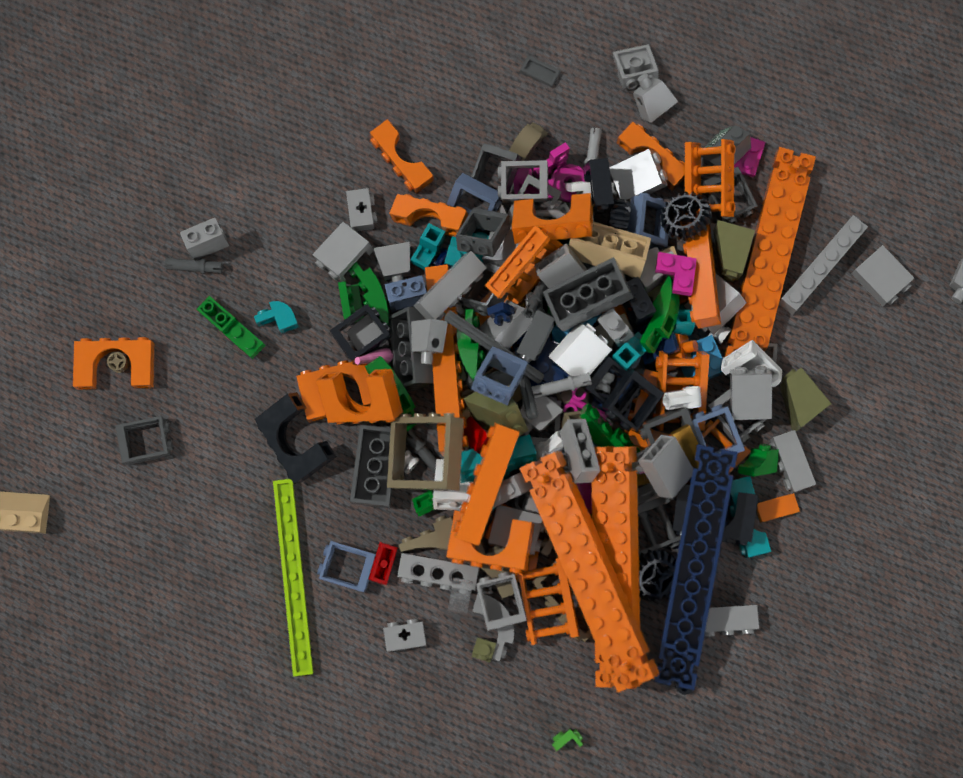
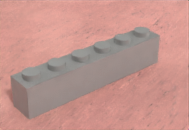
[779,215,868,315]

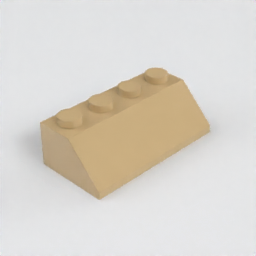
[568,222,651,278]
[0,492,50,534]

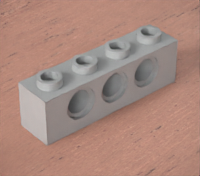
[397,553,479,594]

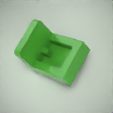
[552,729,583,751]

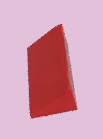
[464,416,489,454]
[368,542,398,585]

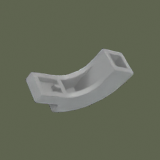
[472,593,514,661]

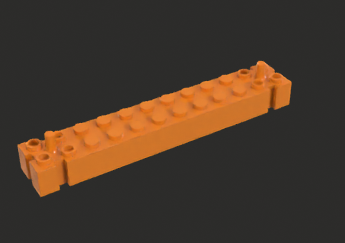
[723,147,816,358]
[592,446,641,689]
[520,451,660,693]

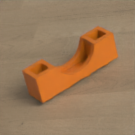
[370,119,434,194]
[617,122,685,191]
[389,194,468,237]

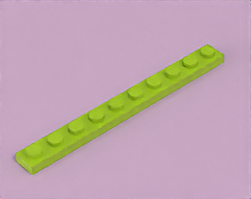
[273,479,314,677]

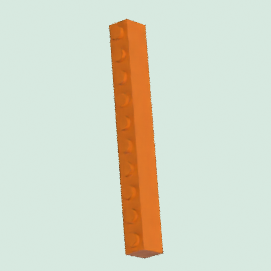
[425,264,468,456]

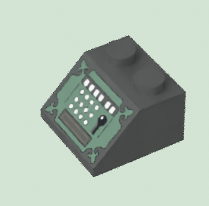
[701,125,751,166]

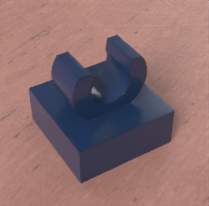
[487,302,515,326]

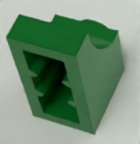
[738,444,779,477]

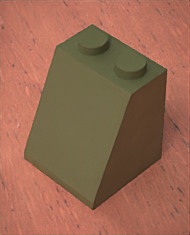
[713,220,755,282]
[780,367,831,431]
[464,379,529,437]

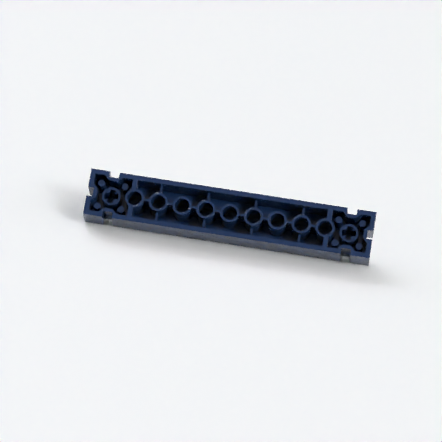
[655,445,738,690]

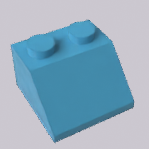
[681,335,724,386]

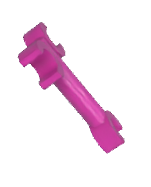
[563,388,611,425]

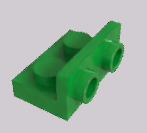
[338,281,364,323]

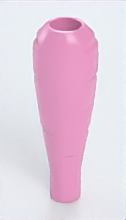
[355,348,393,365]

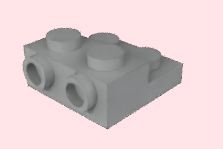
[613,44,659,90]

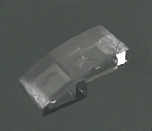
[448,578,473,616]

